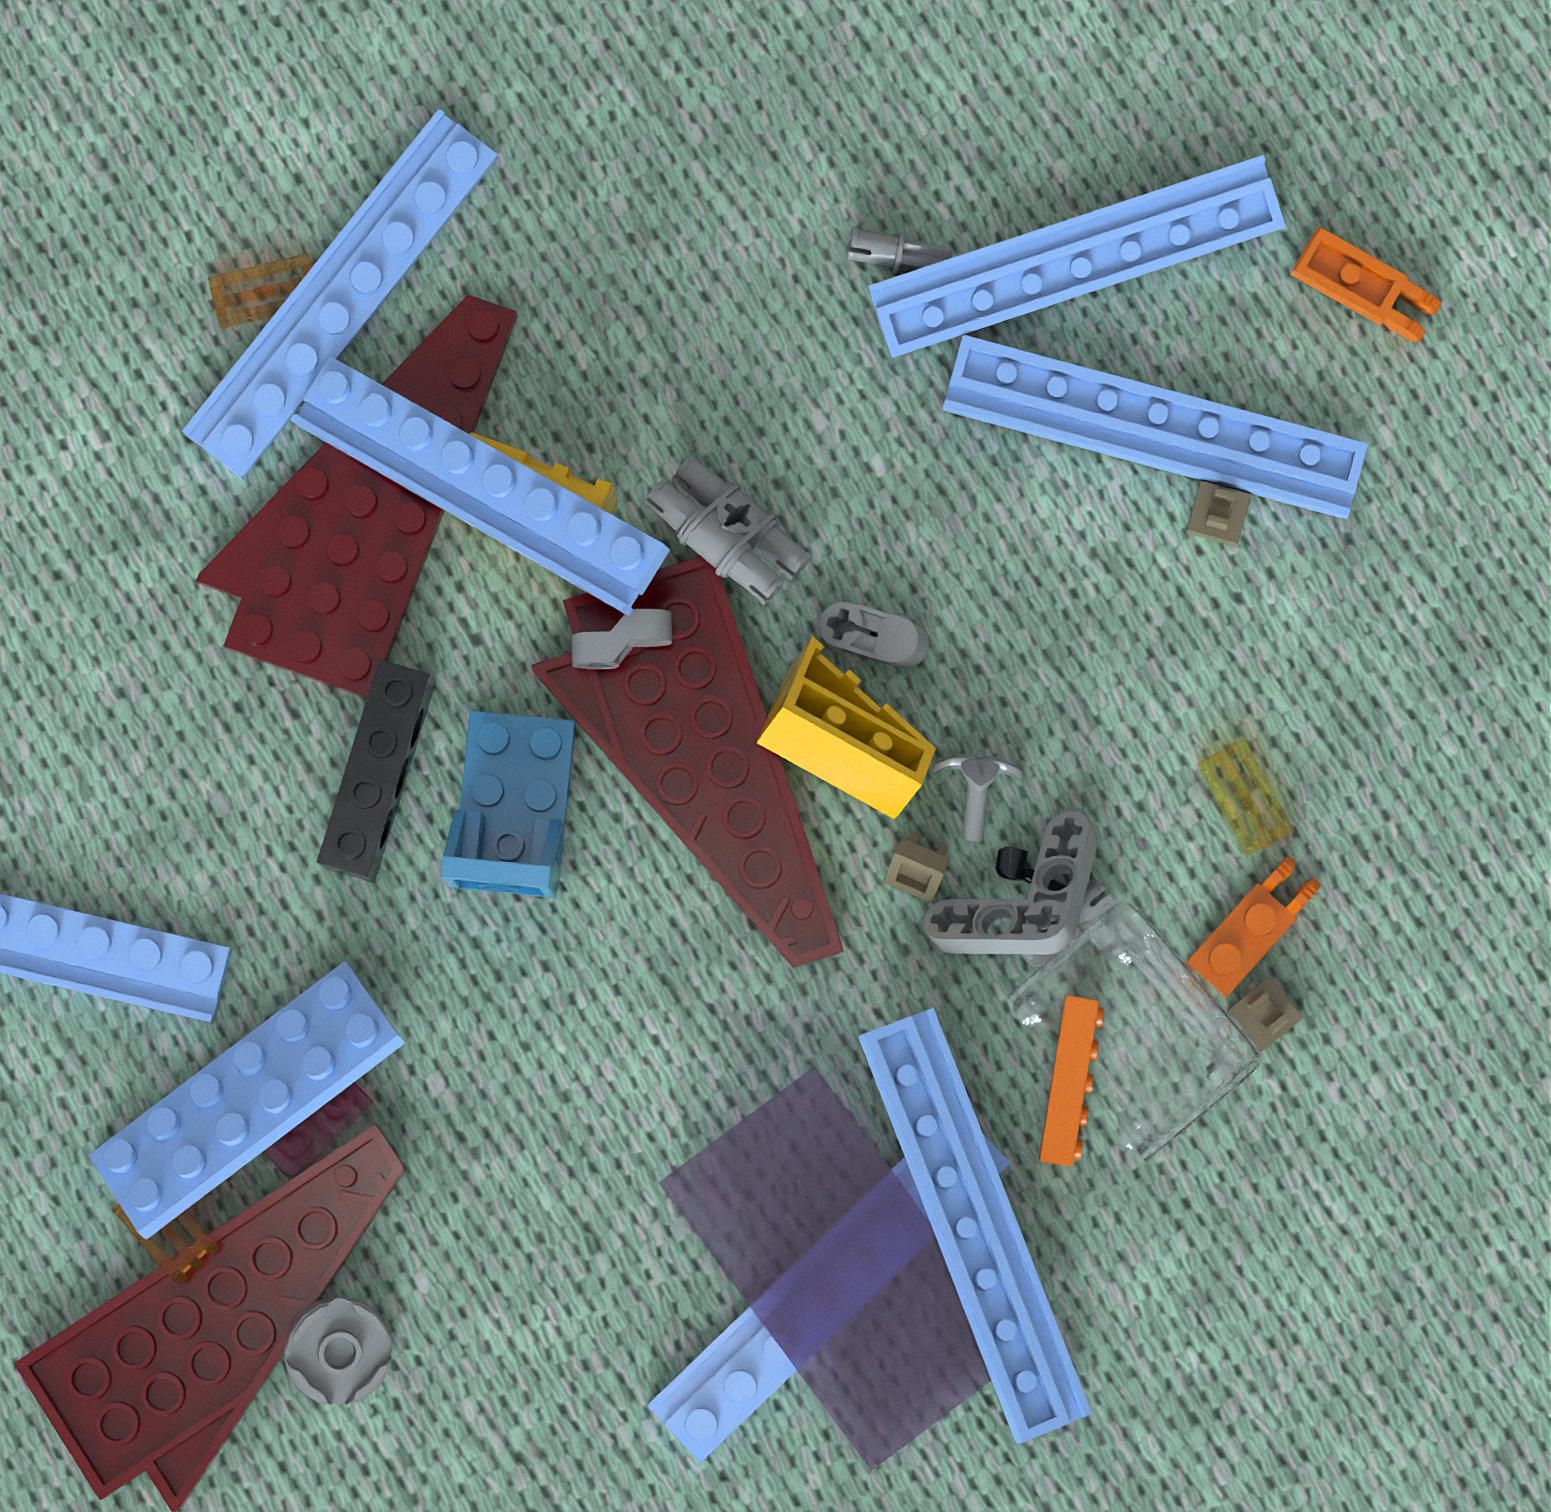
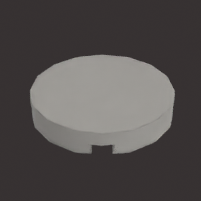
[283,1296,392,1405]

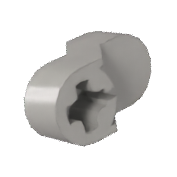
[819,601,929,668]
[572,609,673,669]

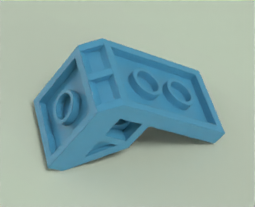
[441,711,576,898]

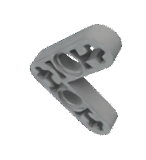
[923,811,1098,955]

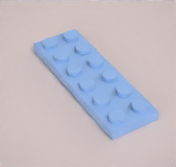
[88,961,405,1240]

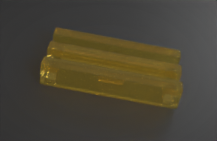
[1196,738,1295,857]

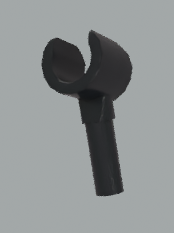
[995,847,1066,891]

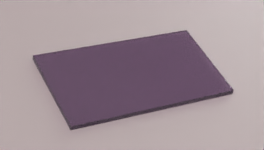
[659,1066,991,1471]

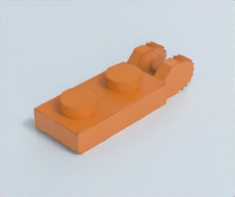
[1290,227,1441,343]
[1185,855,1322,998]

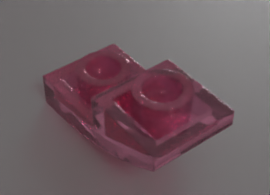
[263,1082,373,1180]

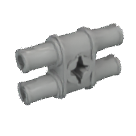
[644,455,812,606]

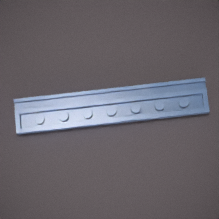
[182,109,498,480]
[867,155,1286,358]
[942,335,1368,519]
[290,356,670,616]
[0,894,232,1024]
[858,1008,1092,1444]
[647,1134,1011,1463]

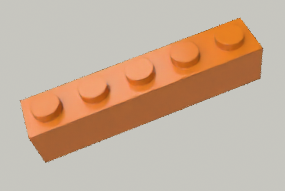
[1039,995,1104,1167]

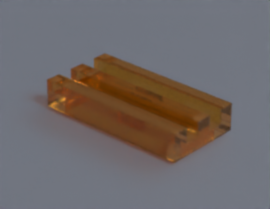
[208,253,312,329]
[112,1203,219,1285]

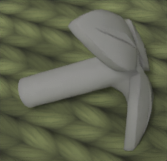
[932,754,1024,842]

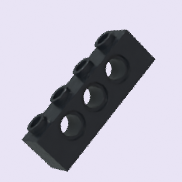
[317,659,436,883]

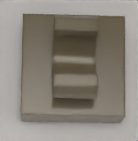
[1186,480,1251,547]
[883,831,950,903]
[1227,976,1304,1052]

